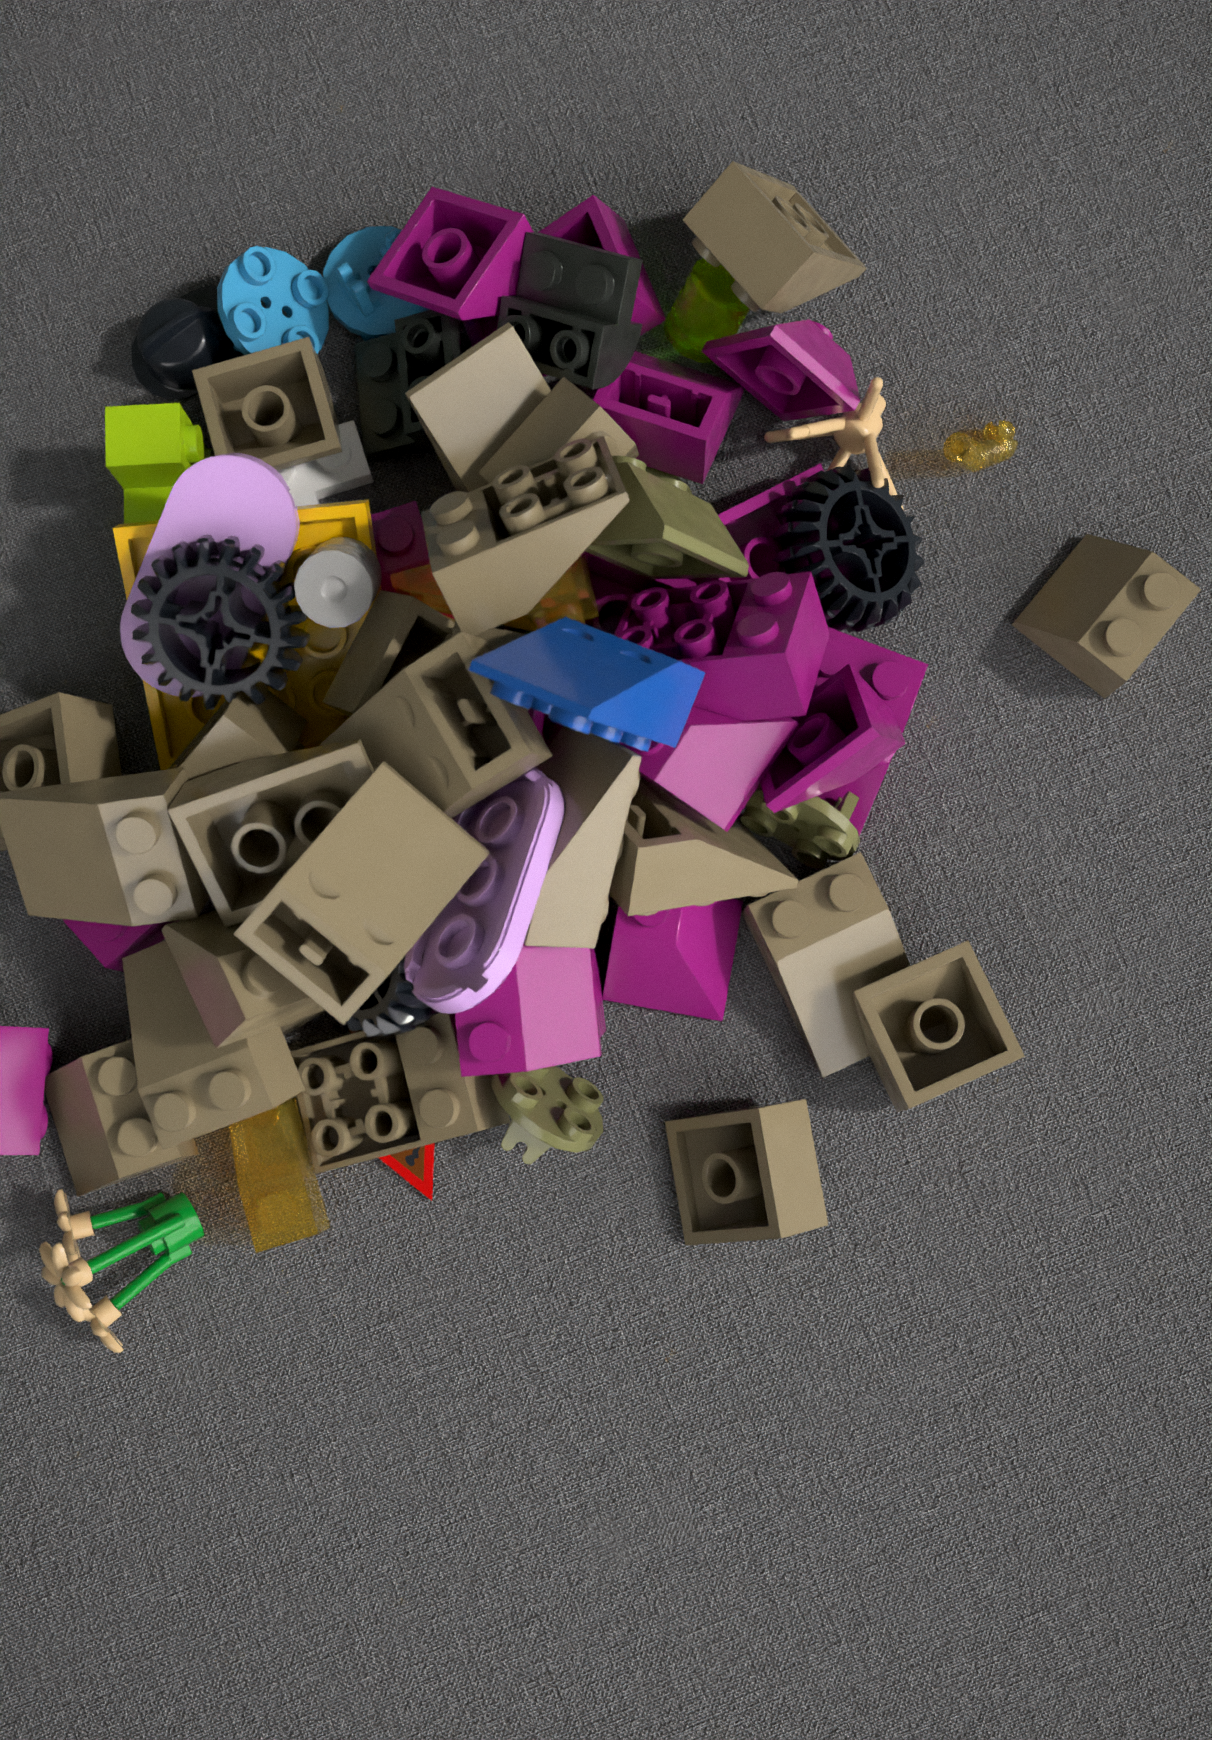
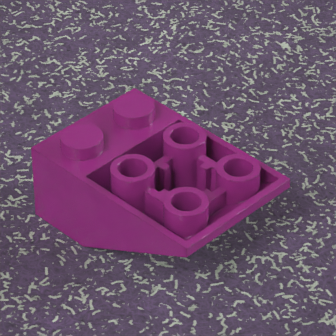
[614,571,830,721]

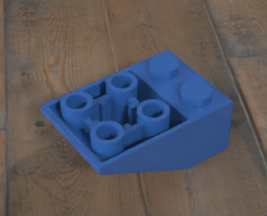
[469,617,706,752]

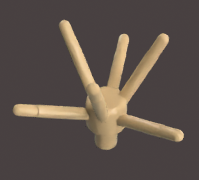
[764,377,904,510]

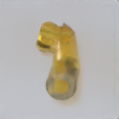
[943,420,1018,472]

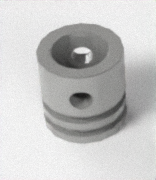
[294,537,382,628]

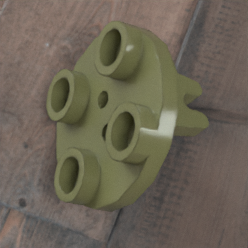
[741,783,860,869]
[491,1066,604,1164]

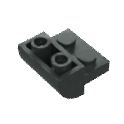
[497,232,643,389]
[354,310,463,463]

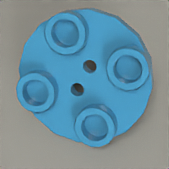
[323,226,430,341]
[217,246,329,355]

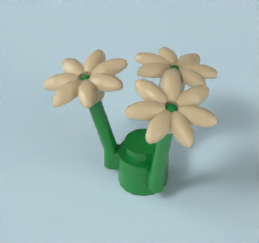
[39,1189,204,1353]

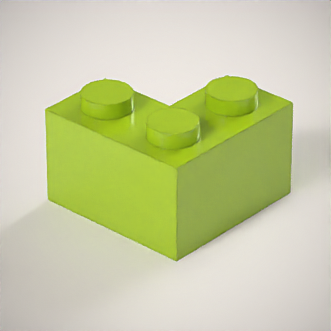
[105,403,215,524]

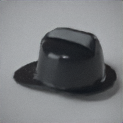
[131,285,244,400]

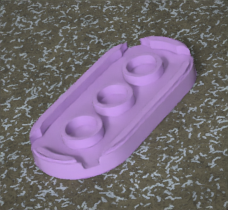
[120,453,300,697]
[404,767,565,1014]

